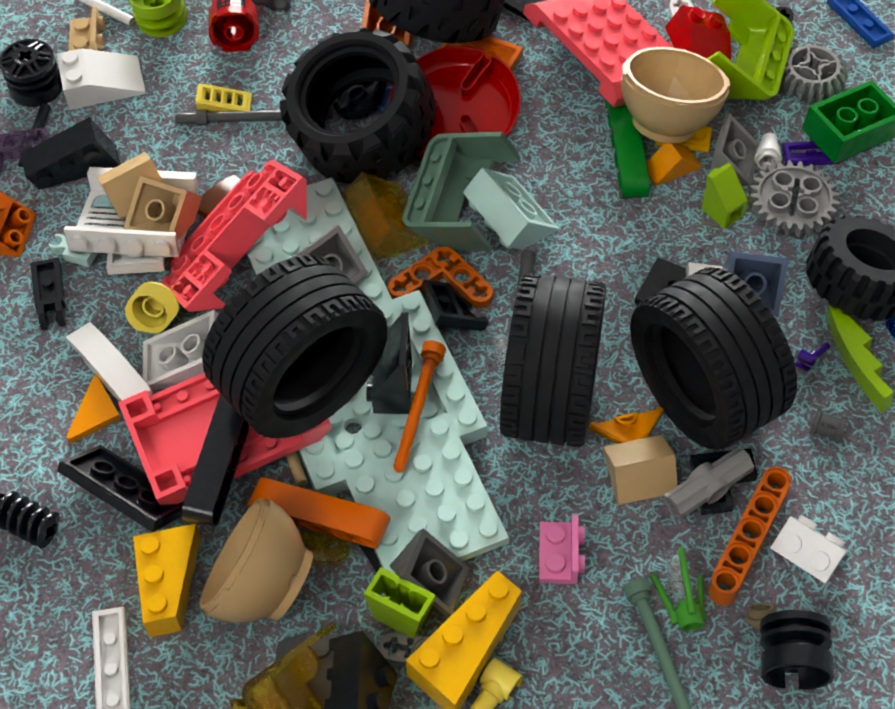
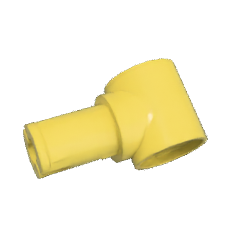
[469,658,524,709]

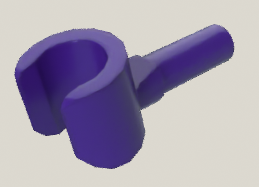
[795,342,830,371]

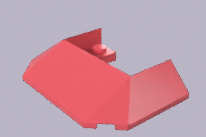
[161,160,307,312]

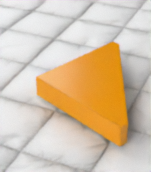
[67,375,121,444]
[588,407,664,444]

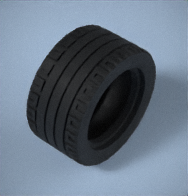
[202,255,388,438]
[630,267,797,450]
[500,273,606,447]

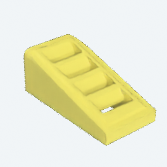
[196,84,252,112]

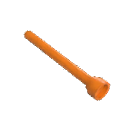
[393,340,446,473]

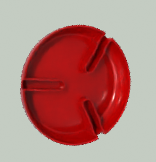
[389,46,521,158]

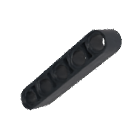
[182,394,250,527]

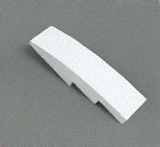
[66,322,153,401]

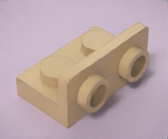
[68,7,106,51]

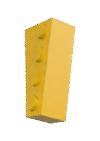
[406,570,522,709]

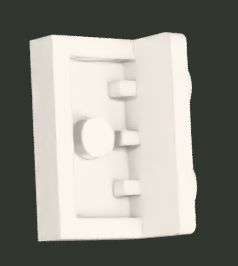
[770,515,849,584]

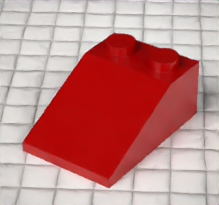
[665,5,731,60]

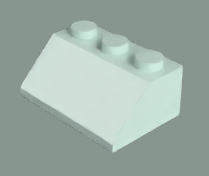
[463,168,559,250]

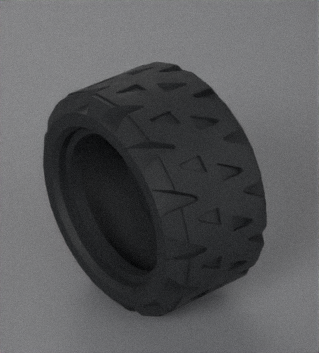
[369,0,505,44]
[280,27,436,185]

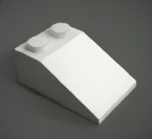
[56,48,146,110]
[143,310,219,390]

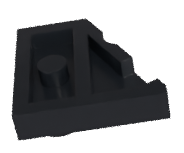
[420,279,489,331]

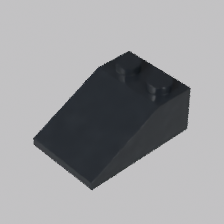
[366,312,412,414]

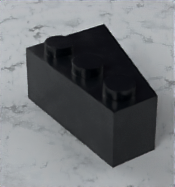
[20,117,121,190]

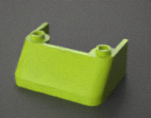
[707,0,794,101]

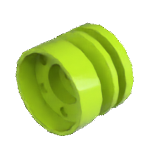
[128,0,188,37]

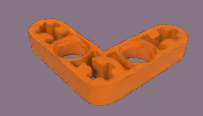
[388,246,493,308]

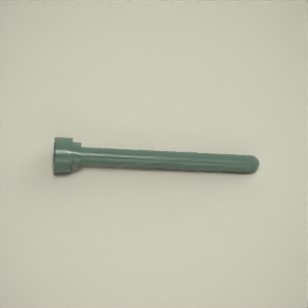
[623,578,692,709]

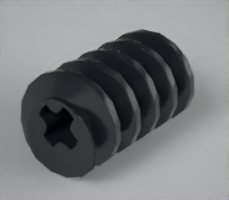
[0,491,60,549]

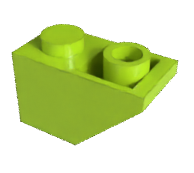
[702,162,748,229]

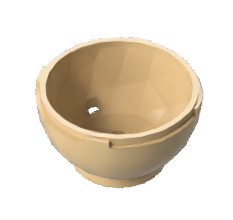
[621,47,730,143]
[200,498,313,623]

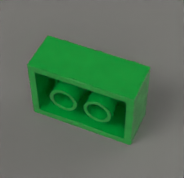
[802,80,895,164]

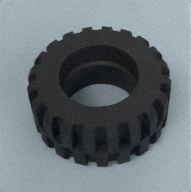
[806,215,895,321]

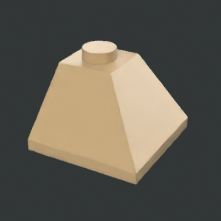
[123,176,202,240]

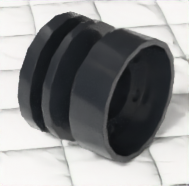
[0,39,63,107]
[760,609,834,690]

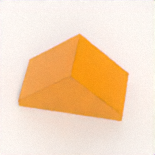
[646,143,702,186]

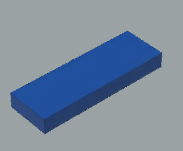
[826,0,895,49]

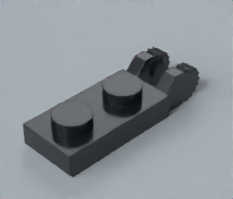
[30,257,66,330]

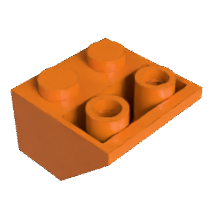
[0,191,37,257]

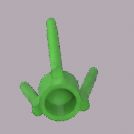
[650,547,707,631]

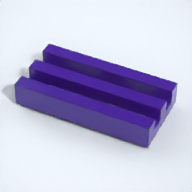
[781,141,840,166]

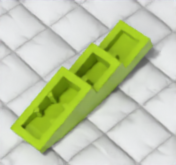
[827,304,894,413]

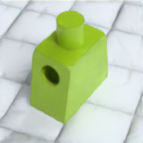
[364,567,436,638]

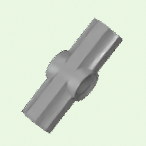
[663,447,755,520]

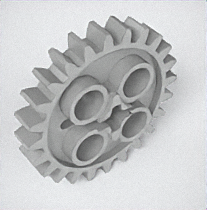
[748,160,840,238]

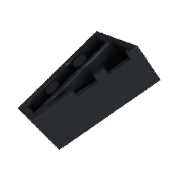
[324,630,398,709]

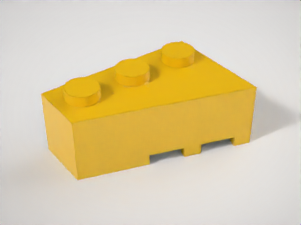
[133,523,202,637]

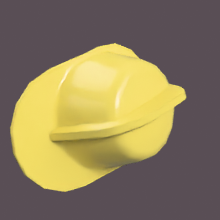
[125,281,179,334]

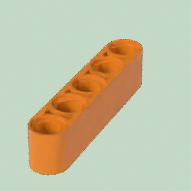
[708,467,791,606]
[247,477,391,549]

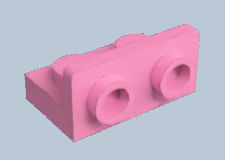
[539,515,585,584]

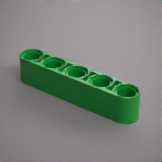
[605,99,650,199]

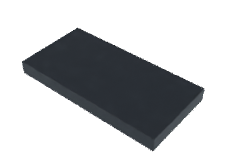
[57,445,184,532]

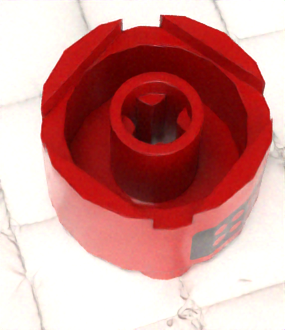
[208,0,259,53]

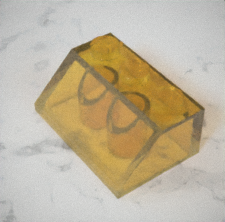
[342,172,430,259]

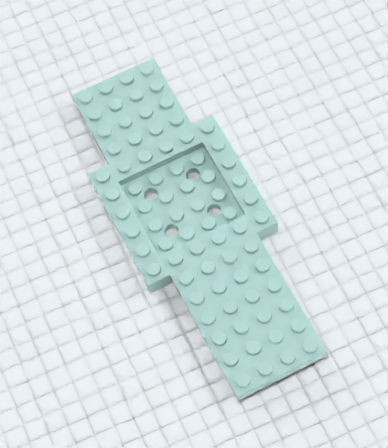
[246,177,509,574]

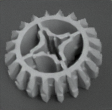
[780,42,848,105]

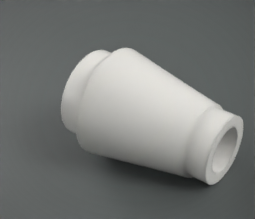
[754,133,782,171]

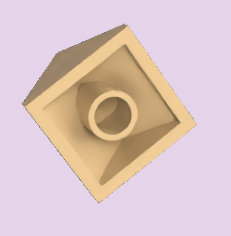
[96,152,164,221]
[602,435,678,506]

